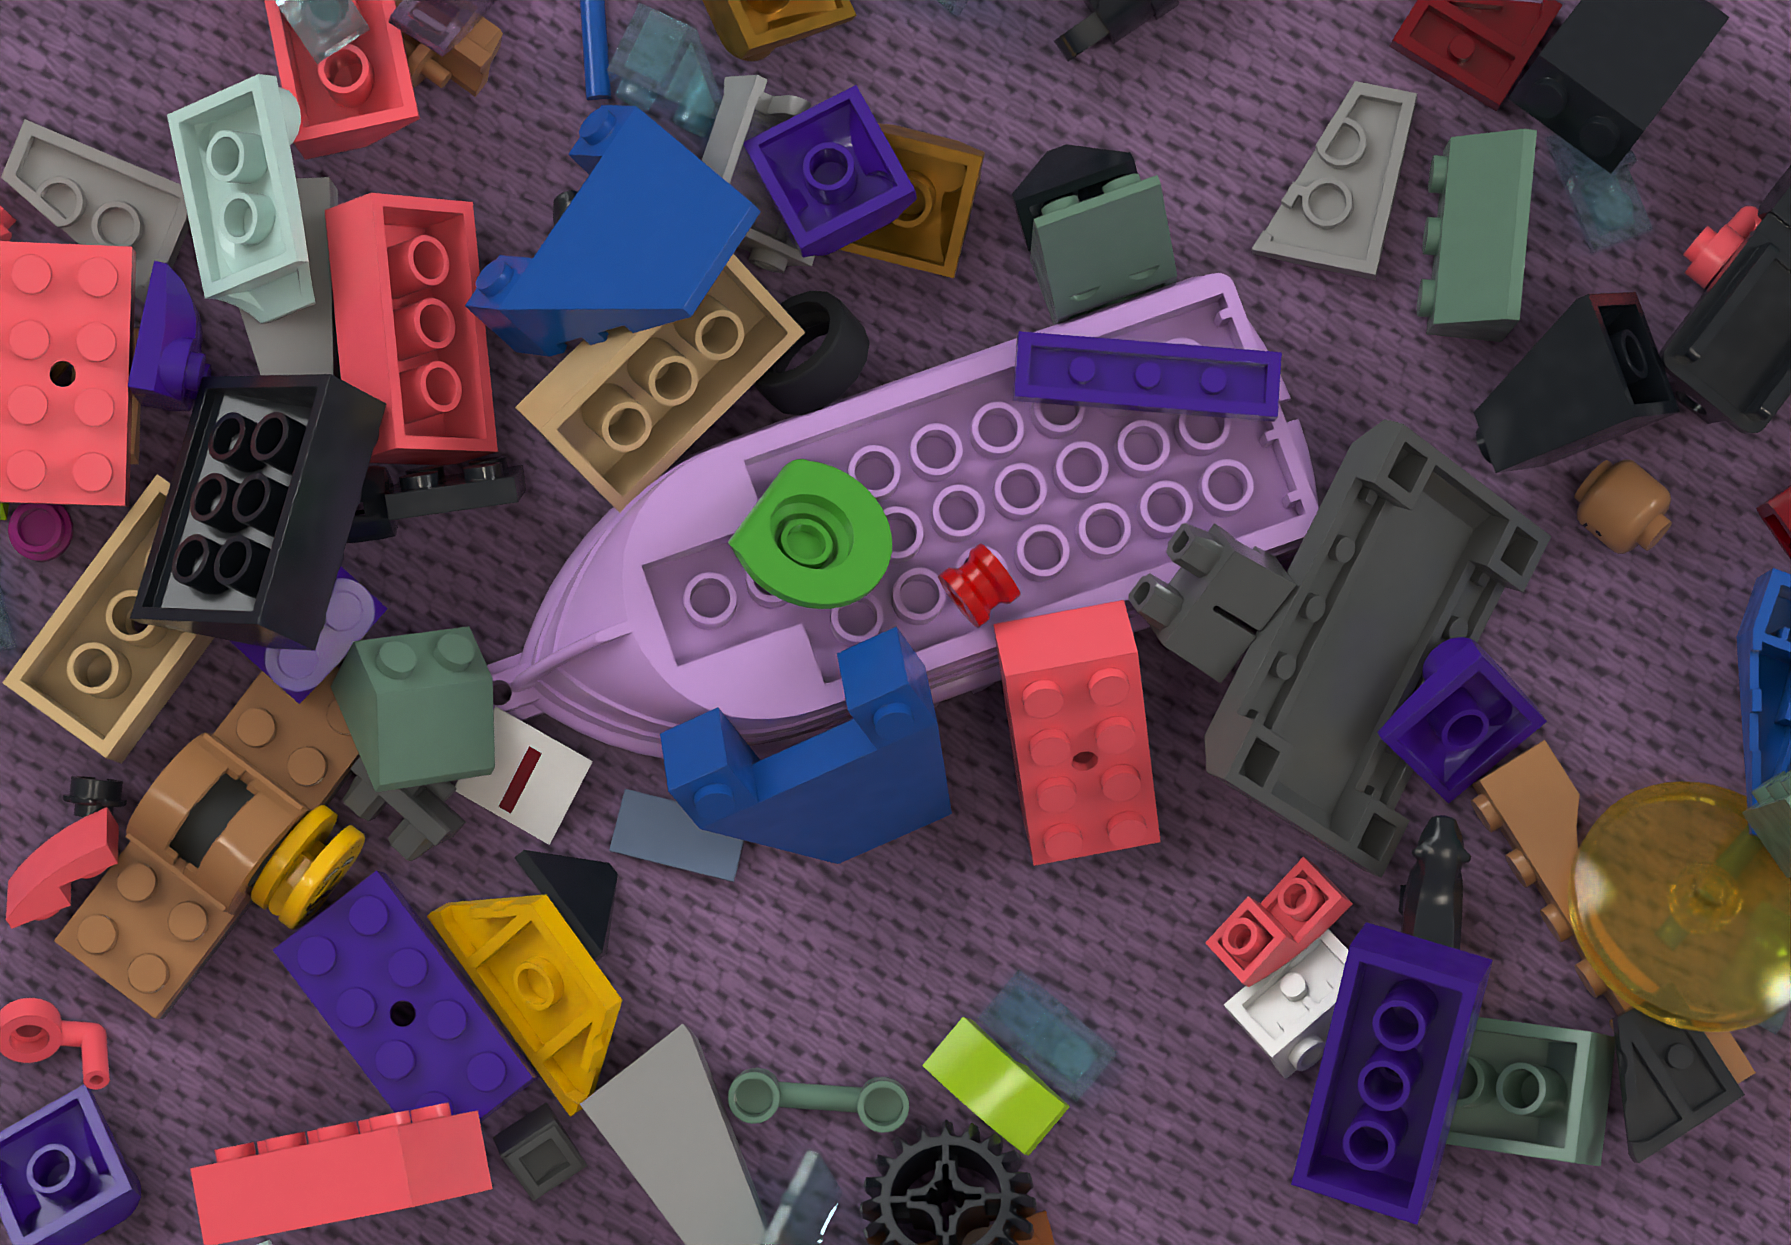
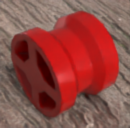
[938,543,1021,628]

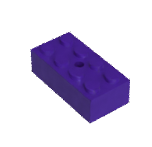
[273,870,540,1123]
[1291,922,1493,1225]

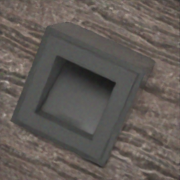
[493,1102,587,1201]

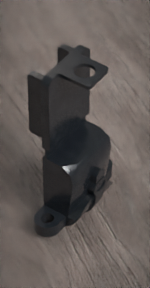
[1659,165,1791,434]

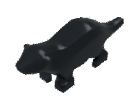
[1398,815,1471,950]

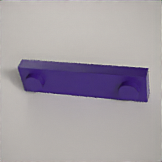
[1012,331,1282,422]

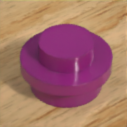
[8,504,73,562]

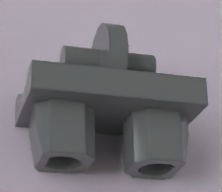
[343,757,466,861]

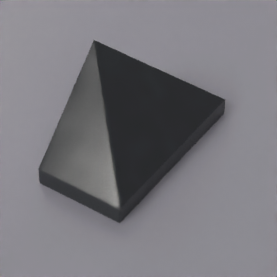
[1012,144,1138,252]
[514,850,618,962]

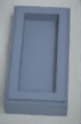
[609,789,745,882]

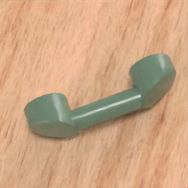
[728,1067,909,1133]

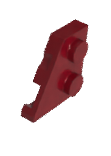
[1389,0,1563,111]

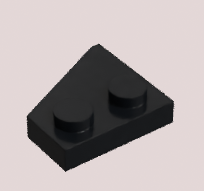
[1612,983,1745,1163]

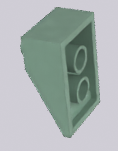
[1446,1017,1616,1166]

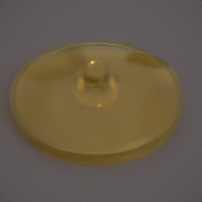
[1568,781,1791,1032]

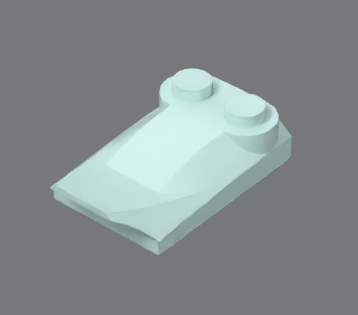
[167,74,316,323]

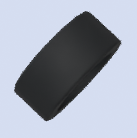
[753,291,870,415]

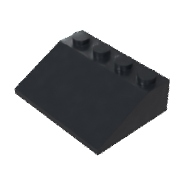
[130,374,386,651]

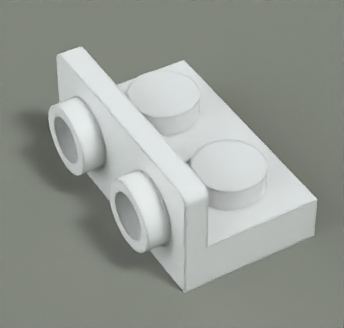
[1224,929,1348,1078]

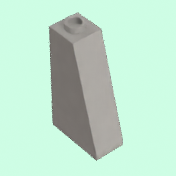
[239,177,341,379]
[580,1024,777,1245]

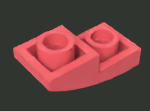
[6,807,119,929]
[1205,857,1353,987]

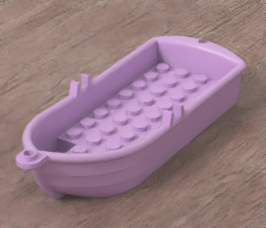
[487,273,1319,760]

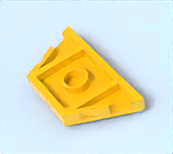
[427,894,622,1117]

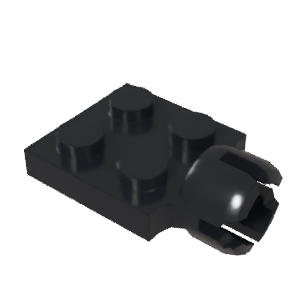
[347,456,526,543]

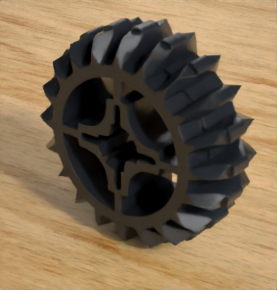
[860,1119,1037,1245]

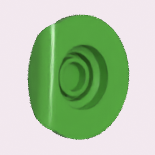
[727,459,892,609]

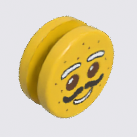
[251,805,365,930]

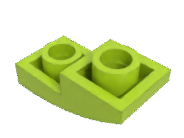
[922,1017,1070,1156]

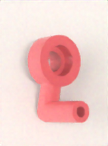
[1683,206,1762,289]
[0,998,110,1090]

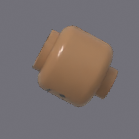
[1574,459,1672,554]

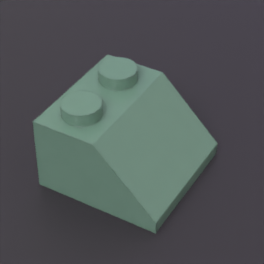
[330,626,495,792]

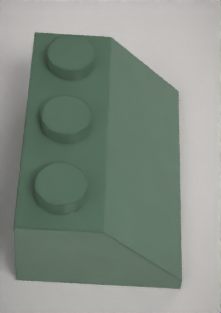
[1417,129,1537,342]

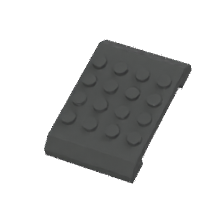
[1204,419,1551,878]

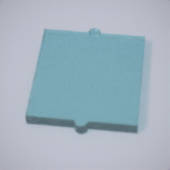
[760,1149,843,1245]

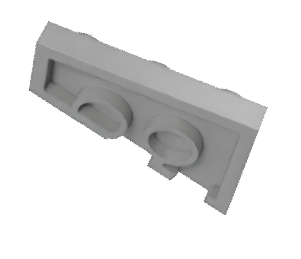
[1251,81,1417,280]
[1,119,190,304]

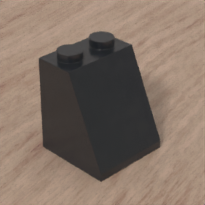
[1508,0,1730,174]
[1473,292,1680,473]

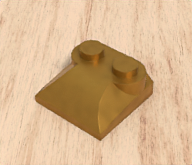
[702,0,857,61]
[839,123,985,278]

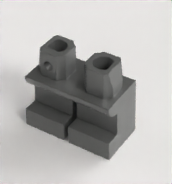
[1128,523,1296,683]

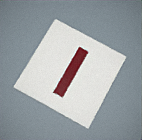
[455,706,593,845]

